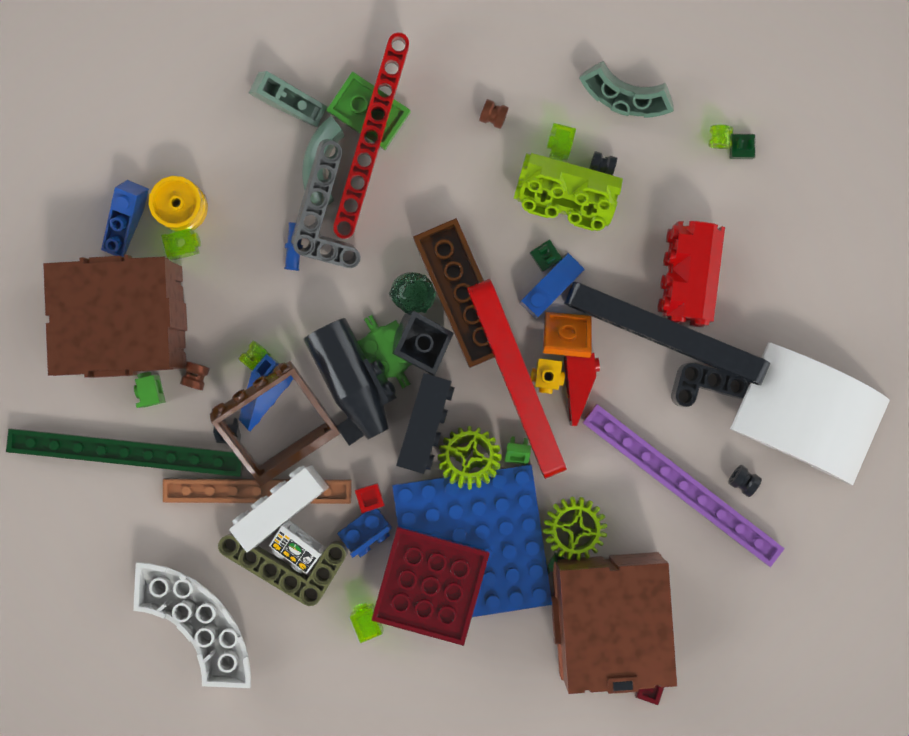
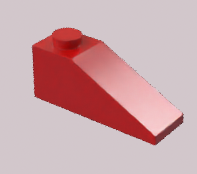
[564,353,600,426]

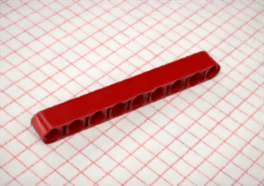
[333,32,409,239]
[467,279,567,479]

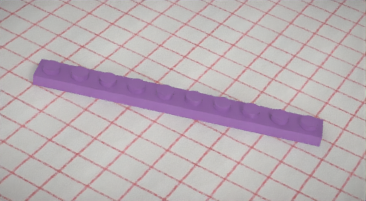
[582,404,785,567]

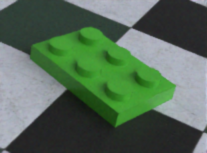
[327,71,411,150]

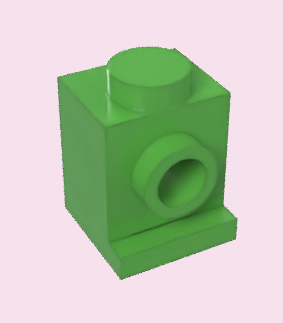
[134,372,166,408]

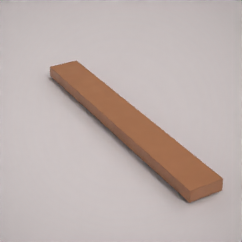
[163,478,352,504]

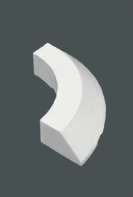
[133,562,251,688]

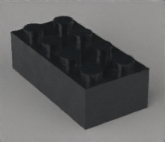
[396,373,455,474]

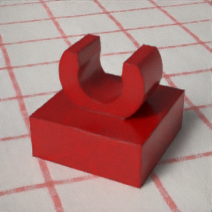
[355,483,385,513]

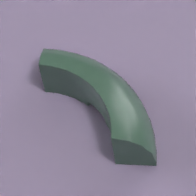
[579,61,674,118]
[302,116,345,206]

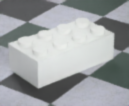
[229,465,329,552]

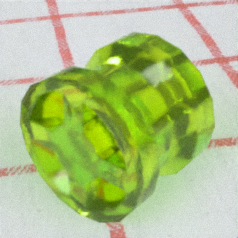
[708,125,734,149]

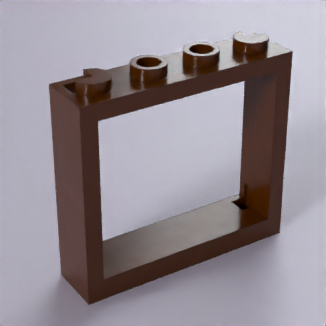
[210,360,340,487]

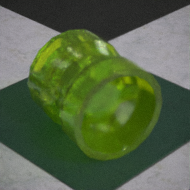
[238,340,271,371]

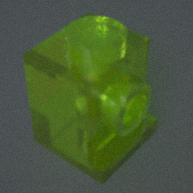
[547,123,576,161]
[161,228,201,261]

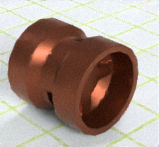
[479,99,509,129]
[180,361,210,391]

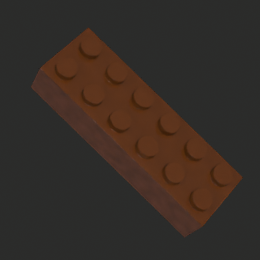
[413,218,495,369]

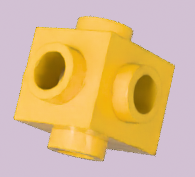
[530,358,565,394]

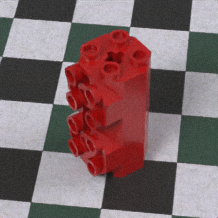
[657,221,725,327]

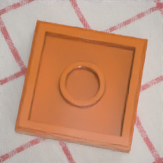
[543,312,592,358]

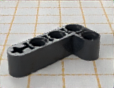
[671,363,750,407]

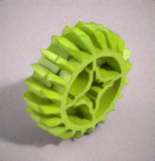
[437,425,502,490]
[543,496,608,560]

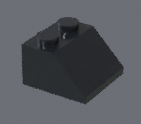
[392,311,454,376]

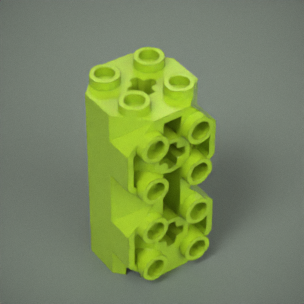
[513,153,623,231]

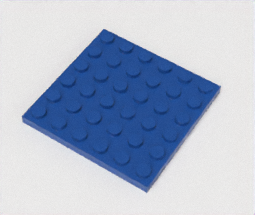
[392,464,552,617]

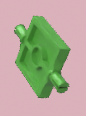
[358,315,413,389]

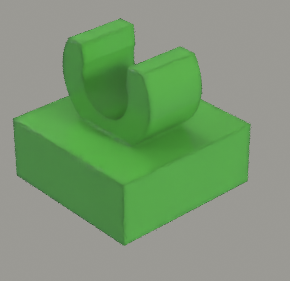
[505,436,531,465]

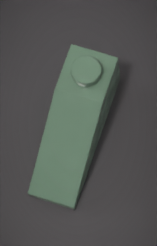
[249,71,327,127]

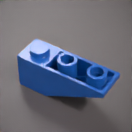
[101,180,149,257]
[238,354,293,432]

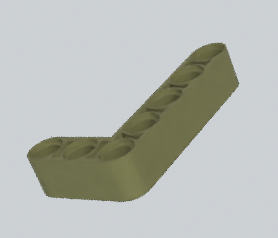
[218,533,348,606]

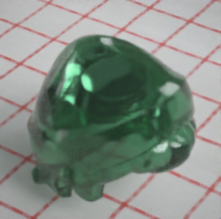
[389,272,436,313]

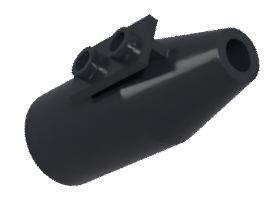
[303,318,397,439]

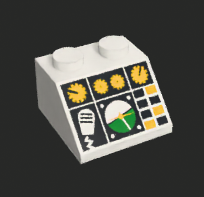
[269,520,326,574]

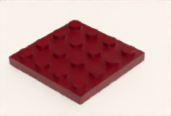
[371,526,490,646]

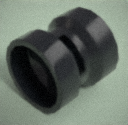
[589,151,618,175]
[728,465,762,497]

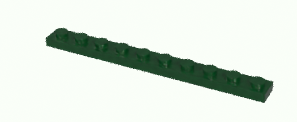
[6,429,243,477]

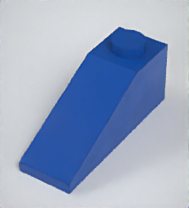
[520,253,585,319]

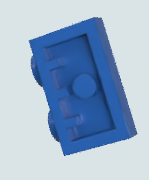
[337,508,392,558]

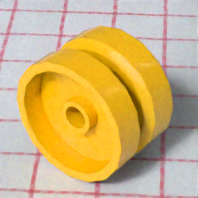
[148,176,208,233]

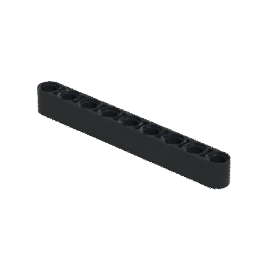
[564,282,771,386]

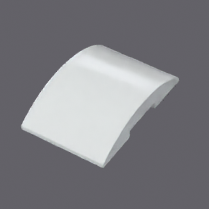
[730,342,890,485]

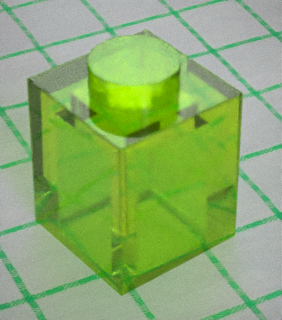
[350,602,384,643]

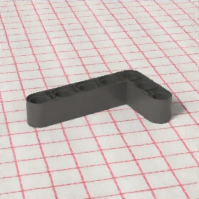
[291,139,361,268]

